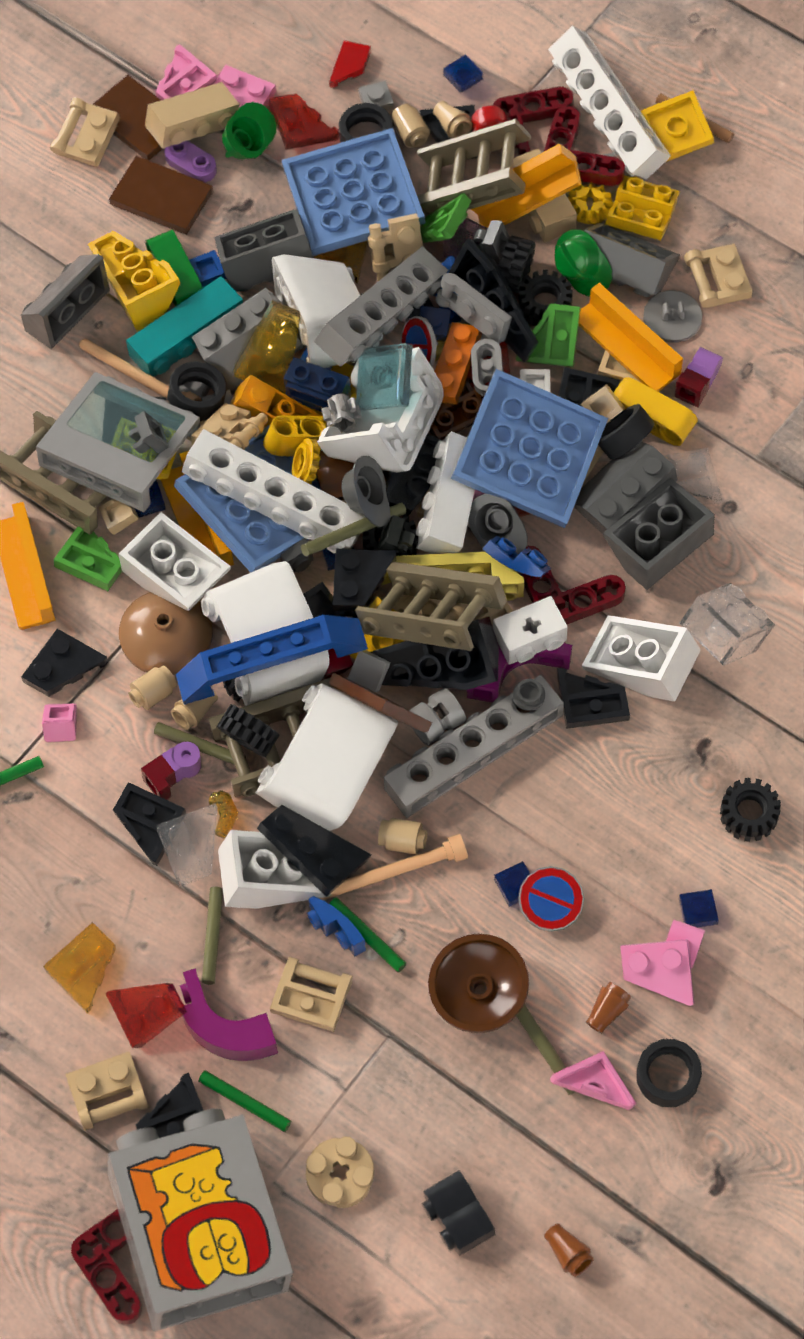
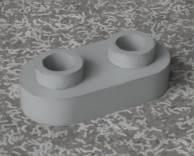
[471,339,504,396]

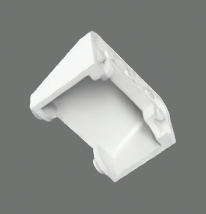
[272,254,383,368]
[317,347,443,473]
[201,561,329,706]
[256,683,398,831]

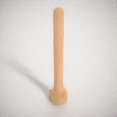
[79,339,202,401]
[319,834,468,900]

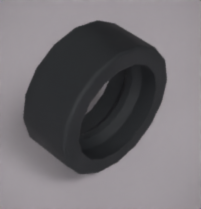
[339,103,393,143]
[167,361,227,421]
[598,404,655,459]
[636,1039,702,1107]

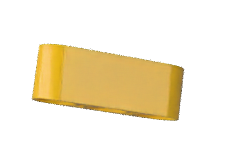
[613,377,698,446]
[263,415,342,457]

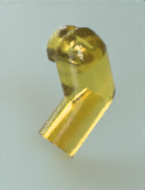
[209,790,238,839]

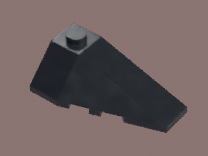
[449,238,538,362]
[371,616,499,690]

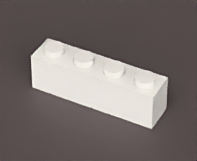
[416,431,475,554]

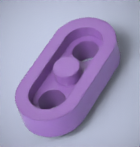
[165,141,217,183]

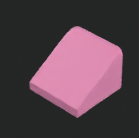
[42,703,77,742]
[666,920,705,969]

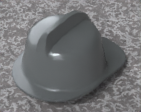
[341,456,391,527]
[468,493,528,555]

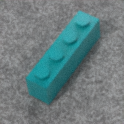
[126,276,243,377]

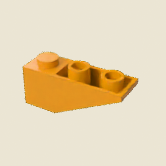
[230,375,322,428]

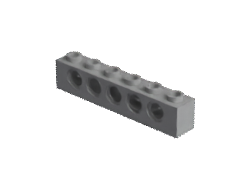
[314,246,448,367]
[384,675,564,819]

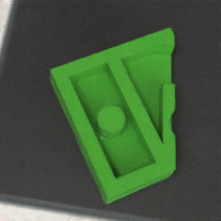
[420,193,472,243]
[516,303,581,367]
[54,527,122,591]

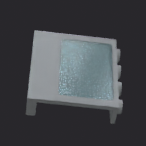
[36,372,200,512]

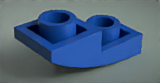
[482,536,551,577]
[307,896,366,957]

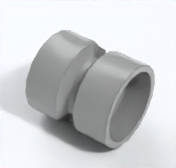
[410,688,466,746]

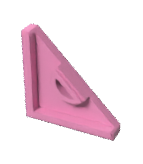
[550,1051,637,1110]

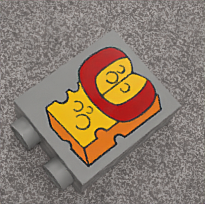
[108,1109,293,1332]

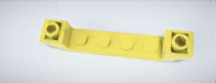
[381,552,524,601]

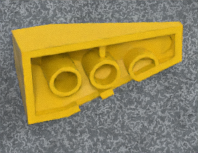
[88,231,181,332]

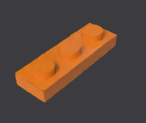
[434,322,482,405]

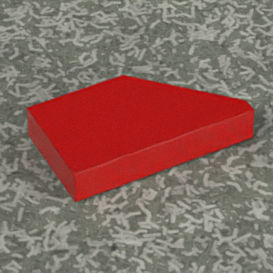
[329,40,371,88]

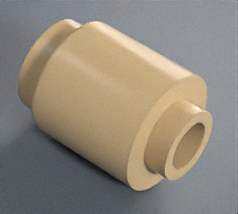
[392,104,430,147]
[128,665,177,710]
[378,818,428,855]

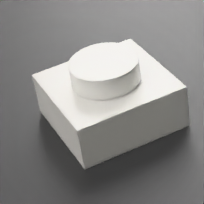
[520,369,551,393]

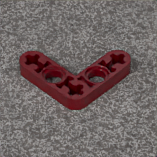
[493,86,573,158]
[543,106,625,186]
[517,545,626,625]
[71,1209,142,1325]

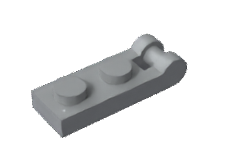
[436,273,512,344]

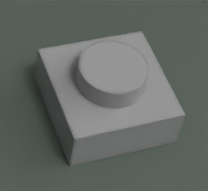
[358,81,394,111]

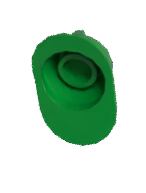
[222,102,277,160]
[555,229,612,296]

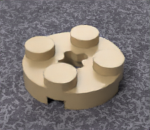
[306,1136,374,1208]

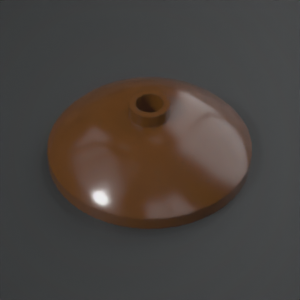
[428,934,529,1033]

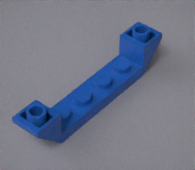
[176,615,368,705]

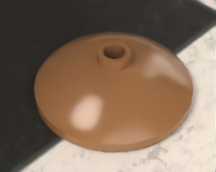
[119,592,213,675]

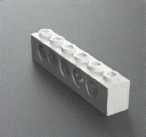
[548,26,671,180]
[182,429,366,553]

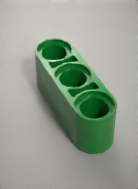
[145,229,203,307]

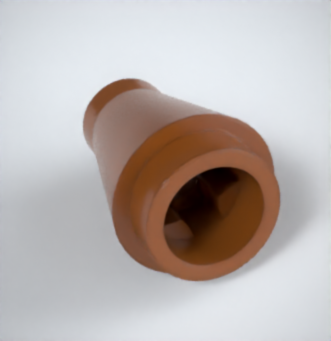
[586,982,631,1034]
[544,1223,594,1277]

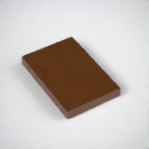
[92,75,164,160]
[109,156,213,235]
[328,673,432,733]

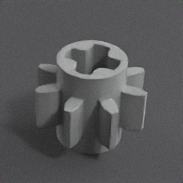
[321,394,362,432]

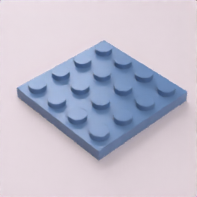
[281,128,425,256]
[451,369,608,528]
[174,425,330,573]

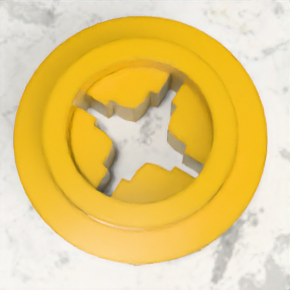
[568,183,613,224]
[292,438,321,485]

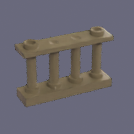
[417,119,531,217]
[0,411,106,535]
[355,562,507,651]
[209,678,333,797]

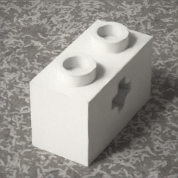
[493,596,568,665]

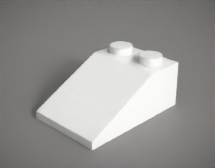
[119,512,231,611]
[582,615,701,702]
[218,830,330,909]

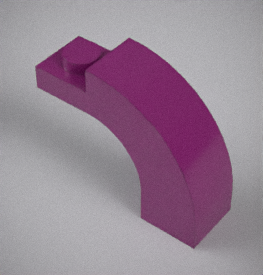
[467,642,573,703]
[179,968,278,1061]

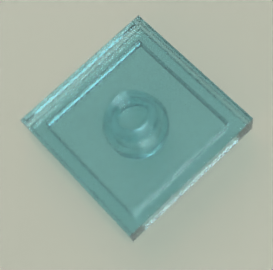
[356,343,413,410]

